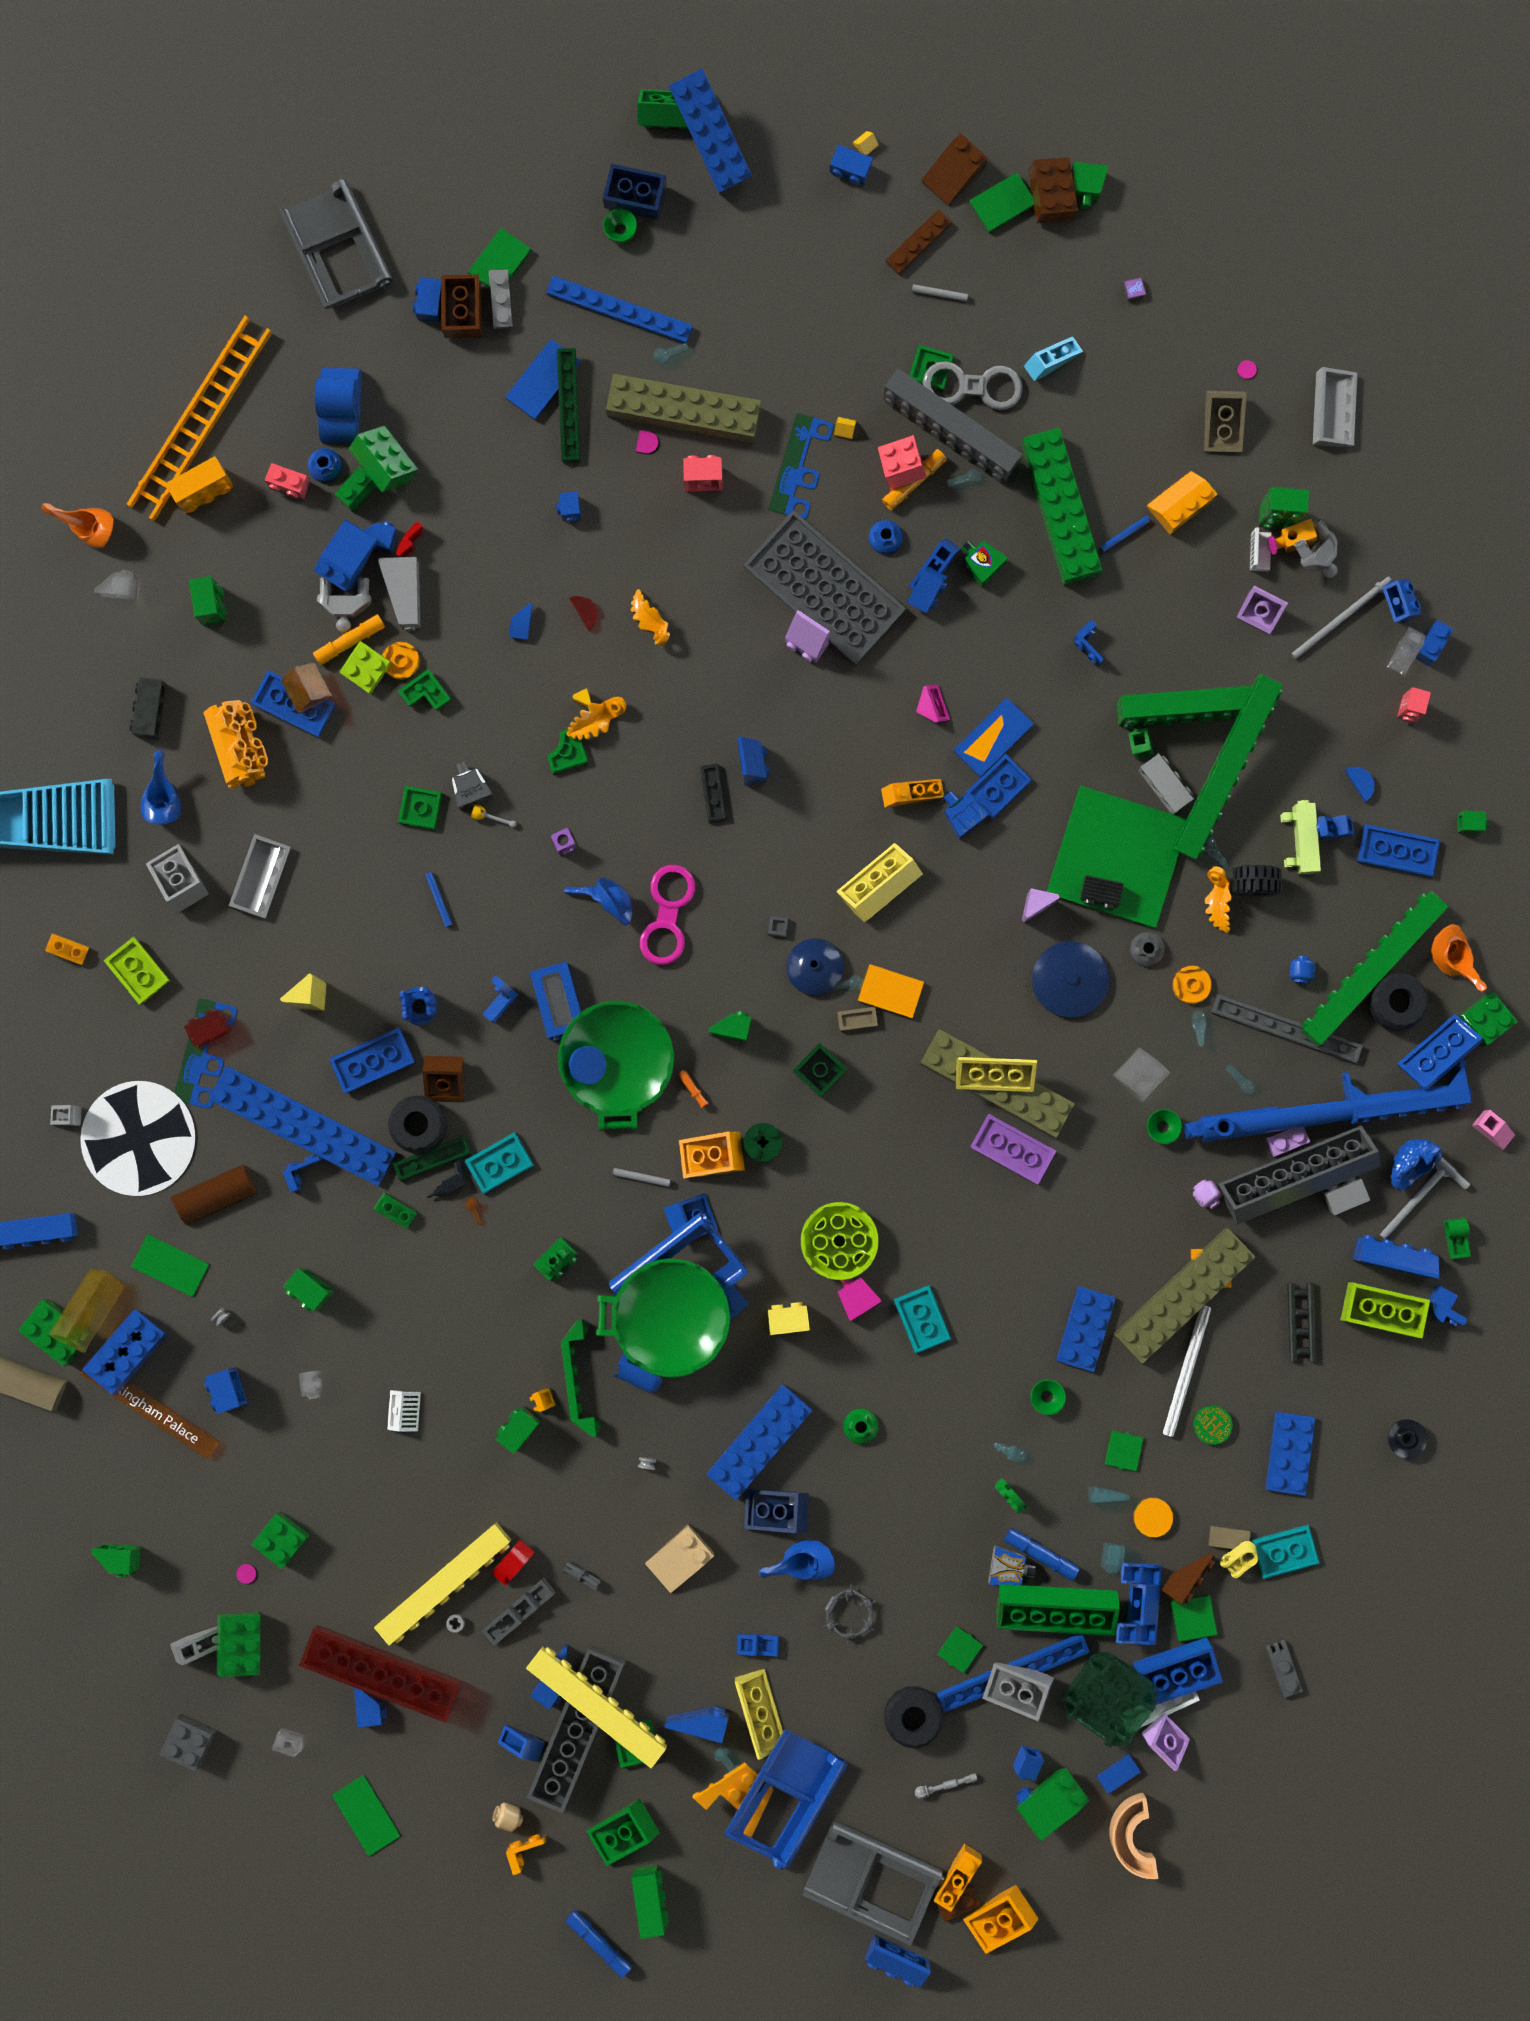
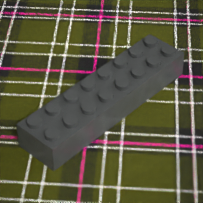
[883,368,1022,483]
[1218,1126,1381,1225]
[527,1645,626,1814]

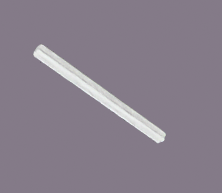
[1163,1305,1211,1437]

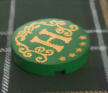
[1193,1405,1233,1445]

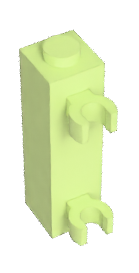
[1280,800,1321,875]

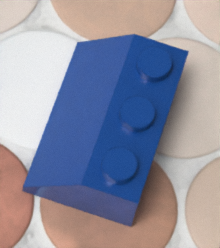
[865,1934,931,1987]

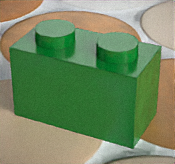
[334,466,376,513]

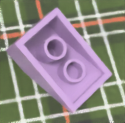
[785,610,830,663]

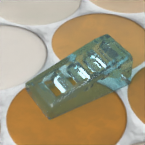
[1087,1486,1130,1503]

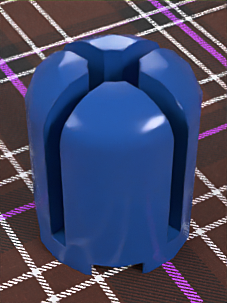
[614,1353,663,1393]

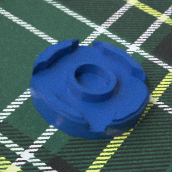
[569,1046,606,1084]

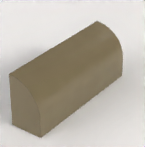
[0,1356,68,1411]

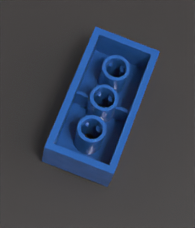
[82,1309,168,1396]

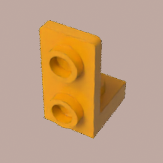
[506,1834,546,1875]

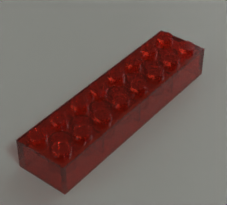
[299,1625,463,1723]

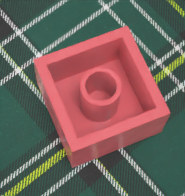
[878,435,927,490]
[683,455,723,492]

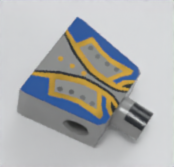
[988,1545,1036,1585]

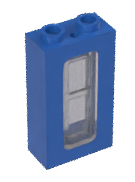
[530,962,581,1042]

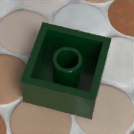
[793,1043,847,1098]

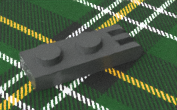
[1265,1640,1303,1698]

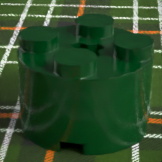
[744,1123,782,1162]

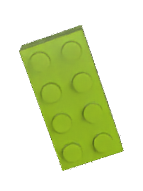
[1340,1282,1430,1338]

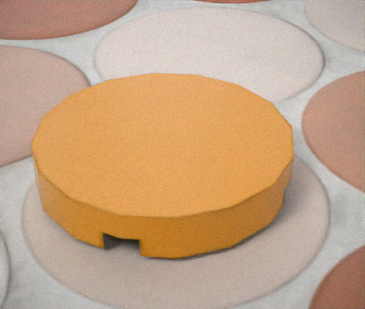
[382,642,420,680]
[1173,966,1211,1004]
[1134,1498,1173,1537]

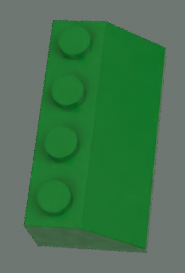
[637,90,688,129]

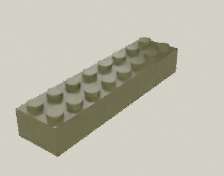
[606,373,761,444]
[919,1029,1075,1138]
[1113,1228,1255,1364]

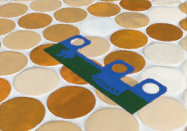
[768,413,833,519]
[174,998,237,1108]

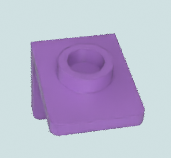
[551,828,577,855]

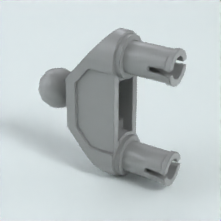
[1294,518,1338,578]
[317,577,371,633]

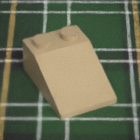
[645,1524,715,1593]

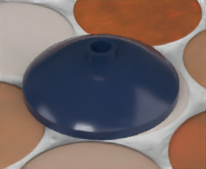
[786,938,844,996]

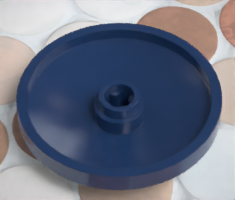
[1032,941,1109,1018]

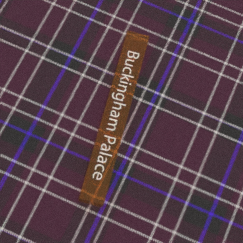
[79,1357,219,1459]

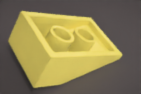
[768,1302,810,1335]

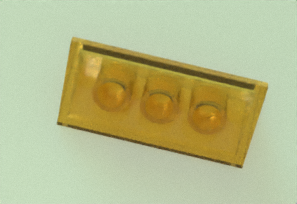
[49,1269,124,1353]

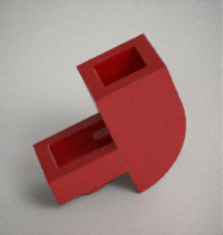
[491,1539,535,1586]

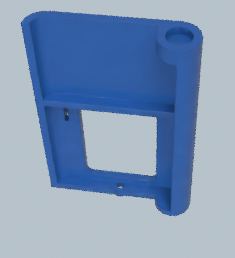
[609,1212,748,1295]
[724,1729,848,1870]

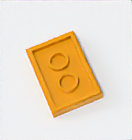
[858,964,924,1019]

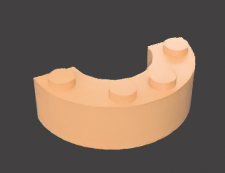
[1109,1793,1158,1879]

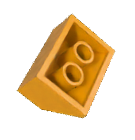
[1147,471,1218,535]

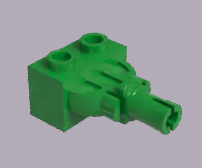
[533,1237,578,1281]

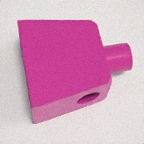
[838,1277,881,1321]

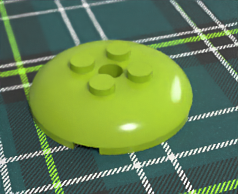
[801,1202,878,1280]

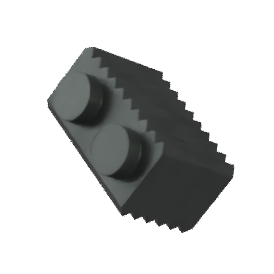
[1080,875,1124,910]

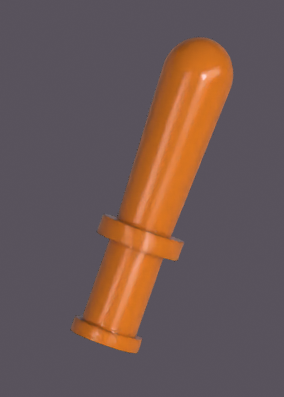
[679,1070,709,1109]

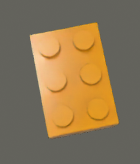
[165,456,234,513]

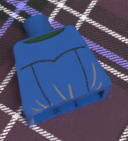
[944,791,989,839]

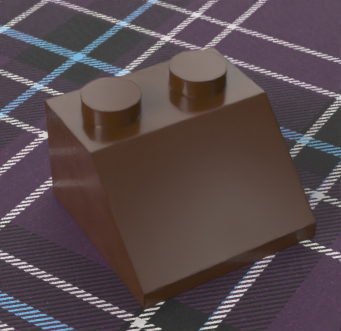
[422,1056,465,1101]

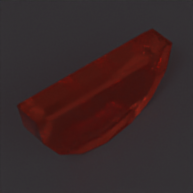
[569,596,598,631]

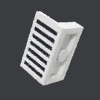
[1250,528,1271,572]
[387,1390,421,1431]

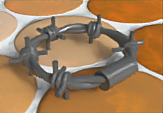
[823,1584,876,1645]

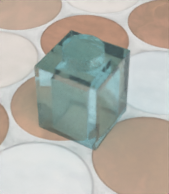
[1101,1542,1125,1573]

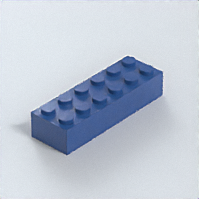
[669,68,752,194]
[706,1384,812,1501]

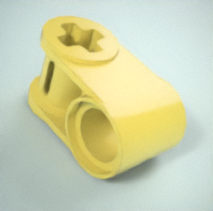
[1220,1541,1258,1578]

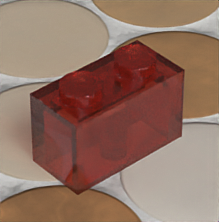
[184,1008,232,1048]

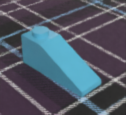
[1024,336,1083,381]

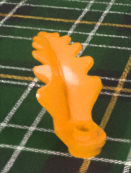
[631,589,670,646]
[567,697,626,740]
[1205,866,1232,933]

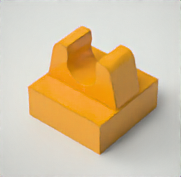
[529,1387,556,1412]

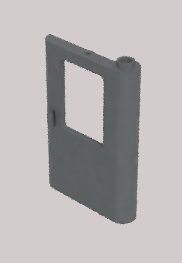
[279,179,393,309]
[802,1820,945,1946]

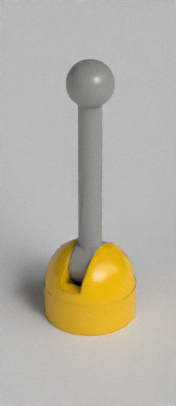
[471,804,517,828]

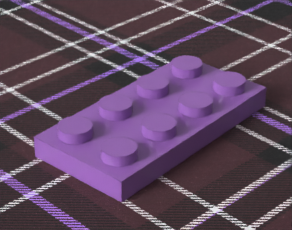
[970,1114,1056,1185]

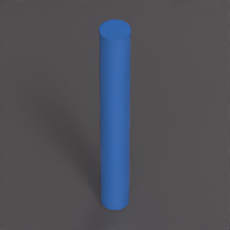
[1100,516,1150,553]
[425,872,453,927]

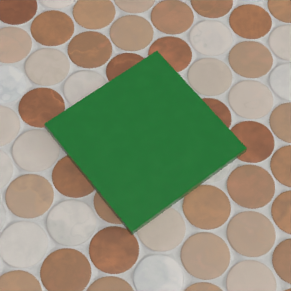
[1046,785,1187,929]

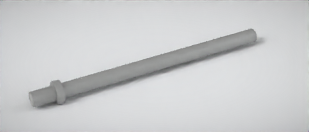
[1291,577,1392,660]

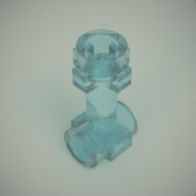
[713,1746,740,1774]

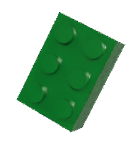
[349,426,418,493]
[1259,487,1309,529]
[18,1299,94,1366]
[217,1611,260,1677]
[632,1865,669,1939]

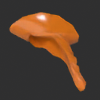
[41,503,114,549]
[1431,924,1487,993]

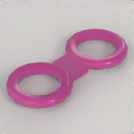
[640,865,695,965]

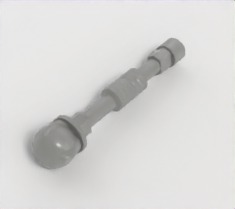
[915,1773,977,1799]

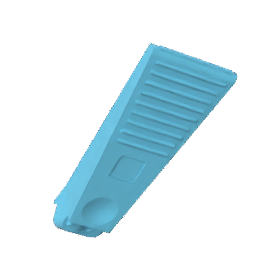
[0,779,115,855]

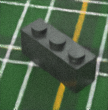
[130,677,167,739]

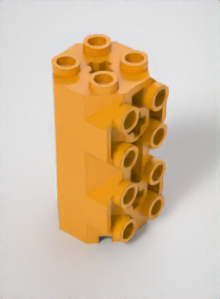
[203,700,268,789]

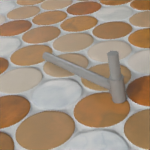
[1379,1157,1470,1239]

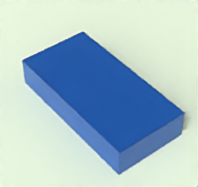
[1097,1754,1140,1794]

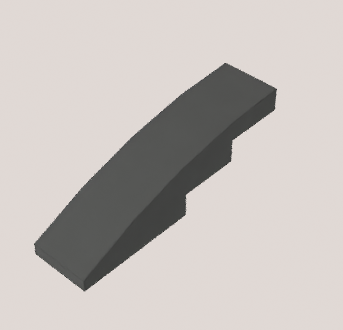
[482,1577,556,1646]

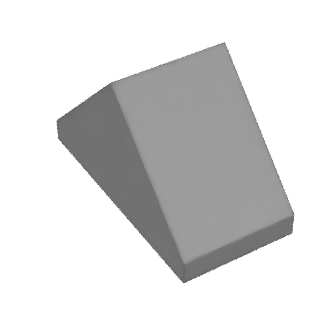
[50,1105,82,1126]

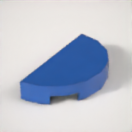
[1344,767,1375,803]

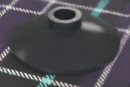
[1388,1419,1427,1459]

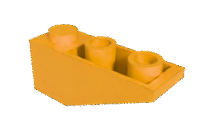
[881,779,944,807]
[934,1843,982,1912]

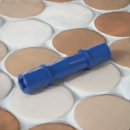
[1004,1527,1079,1581]
[565,1909,632,1978]

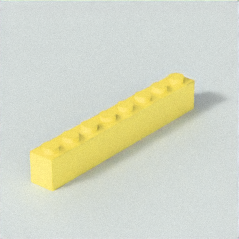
[374,1522,511,1645]
[526,1646,667,1768]

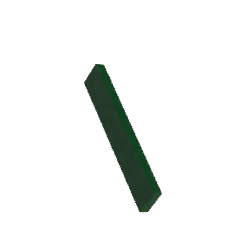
[557,348,580,462]

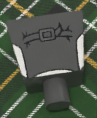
[452,762,494,811]

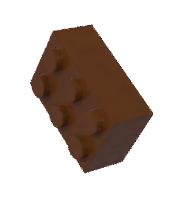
[1028,157,1078,223]
[441,274,482,338]

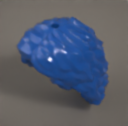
[1391,1139,1442,1191]

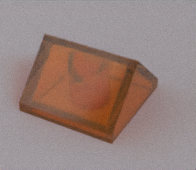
[281,663,332,714]

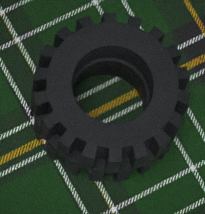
[1233,865,1282,896]

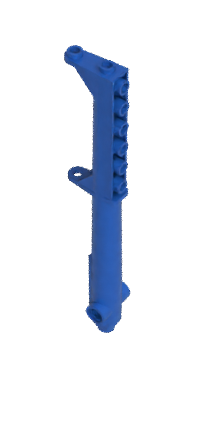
[1184,1058,1472,1143]

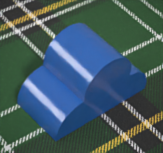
[315,367,362,443]

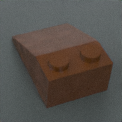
[921,133,988,206]

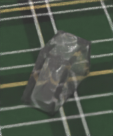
[94,570,138,600]
[1387,627,1426,675]

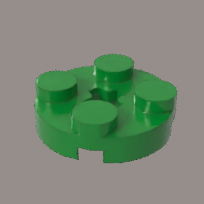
[994,1478,1028,1514]

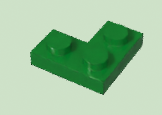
[398,669,451,711]

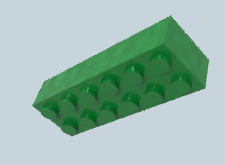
[996,1584,1120,1636]

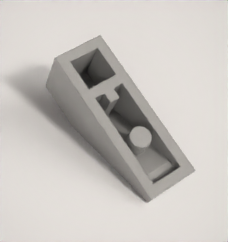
[170,1626,217,1665]

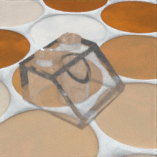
[1113,1047,1170,1102]

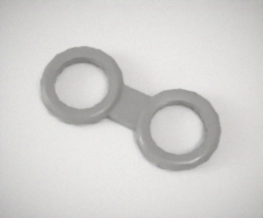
[923,361,1023,410]

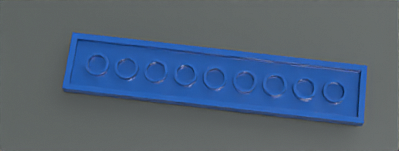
[208,1066,397,1186]

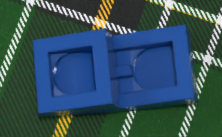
[737,1634,779,1657]

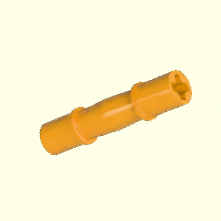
[882,449,947,511]
[313,614,385,666]

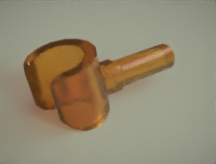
[465,1197,482,1224]

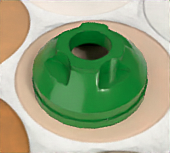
[603,208,637,243]
[1146,1109,1182,1144]
[1030,1379,1066,1415]
[843,1408,878,1444]

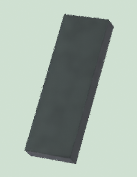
[700,763,727,823]

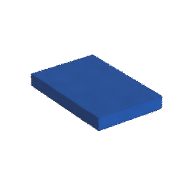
[965,753,1032,821]

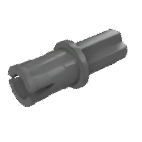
[562,1561,601,1590]

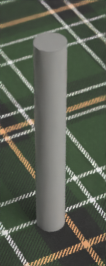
[912,284,968,302]
[613,1168,671,1187]

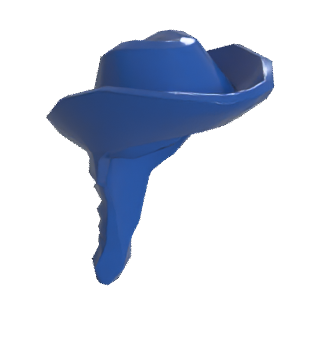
[140,750,181,824]
[564,878,632,926]
[759,1540,835,1580]

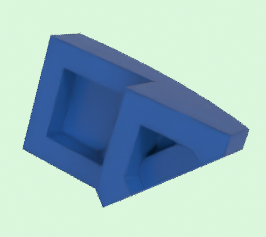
[509,603,533,640]

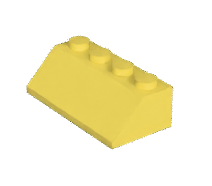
[837,843,923,923]

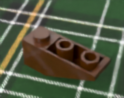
[1162,1552,1215,1607]

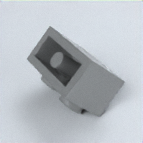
[1322,1176,1370,1215]

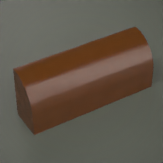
[171,1165,258,1225]

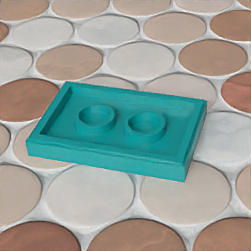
[465,1132,534,1194]
[893,1285,951,1354]
[1251,1524,1320,1579]

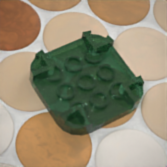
[1062,1652,1158,1748]

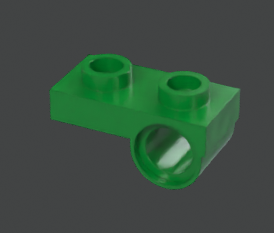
[373,1192,417,1229]
[1444,1218,1471,1259]

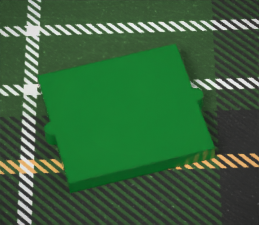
[1104,1430,1143,1471]
[937,1626,983,1674]

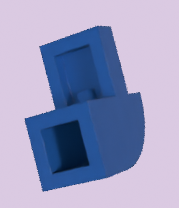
[1316,815,1354,840]
[1428,1286,1468,1327]

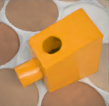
[1274,519,1317,553]

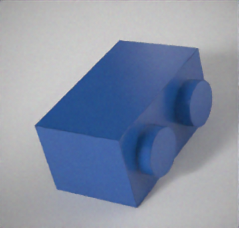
[830,145,873,185]
[413,277,442,322]
[907,566,947,613]
[1413,620,1454,667]

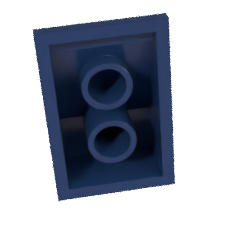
[744,1489,809,1533]

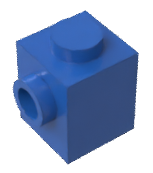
[556,491,581,522]
[1013,1745,1044,1781]

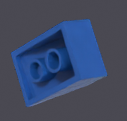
[313,520,378,591]
[737,737,770,785]
[664,1706,729,1743]

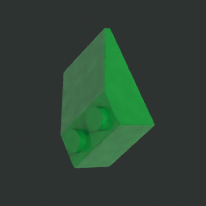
[1016,1768,1090,1841]
[586,1798,660,1866]

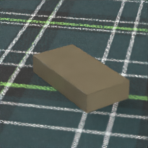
[837,1007,878,1031]
[1208,1525,1251,1549]

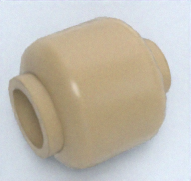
[492,1803,523,1832]

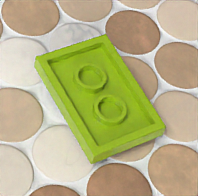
[104,936,170,1005]

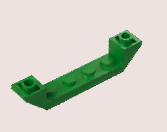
[561,1319,601,1437]

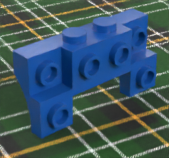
[1116,1562,1162,1645]

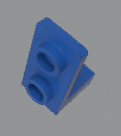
[1073,620,1104,666]
[483,975,518,1023]
[282,1154,323,1193]

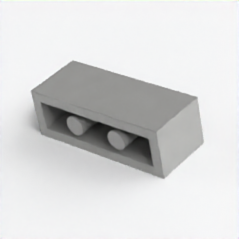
[1138,754,1193,815]

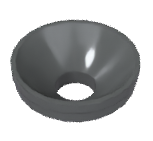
[1129,932,1165,967]

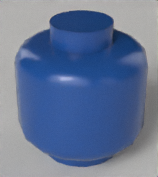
[1289,956,1315,984]

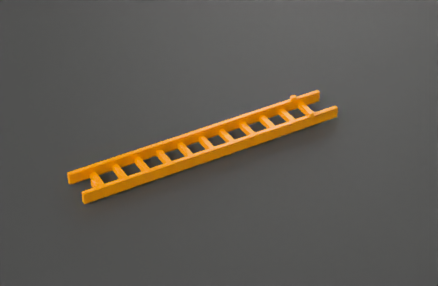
[127,315,272,522]

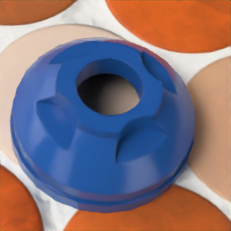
[308,448,343,483]
[869,520,903,555]

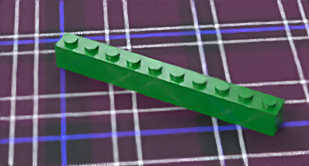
[1173,674,1283,859]
[1300,891,1449,1047]

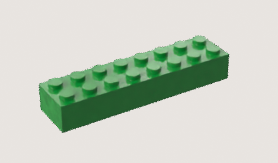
[1021,427,1102,586]
[1116,686,1277,728]

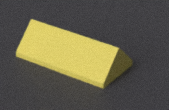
[280,973,326,1011]
[956,1057,1037,1092]
[735,1669,783,1760]

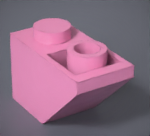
[1472,1110,1515,1150]

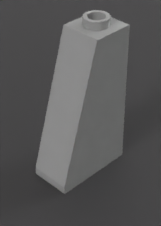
[379,557,421,631]

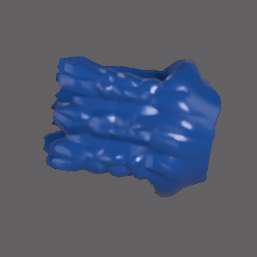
[399,987,438,1025]

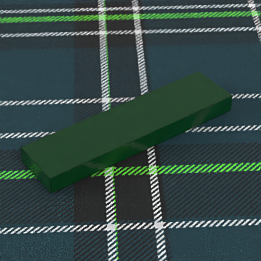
[393,1135,472,1182]

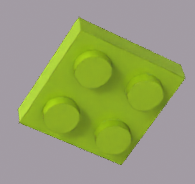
[339,641,392,694]

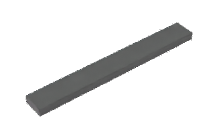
[1211,994,1364,1064]

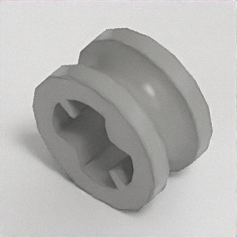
[211,1307,230,1327]
[638,1457,656,1470]
[446,1614,465,1633]

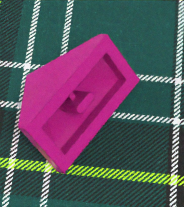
[916,684,950,723]

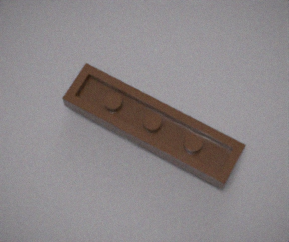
[886,209,952,275]

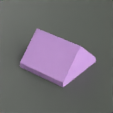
[1237,586,1288,634]
[1022,889,1060,923]
[1142,1713,1190,1771]

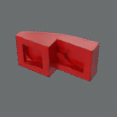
[396,521,425,558]

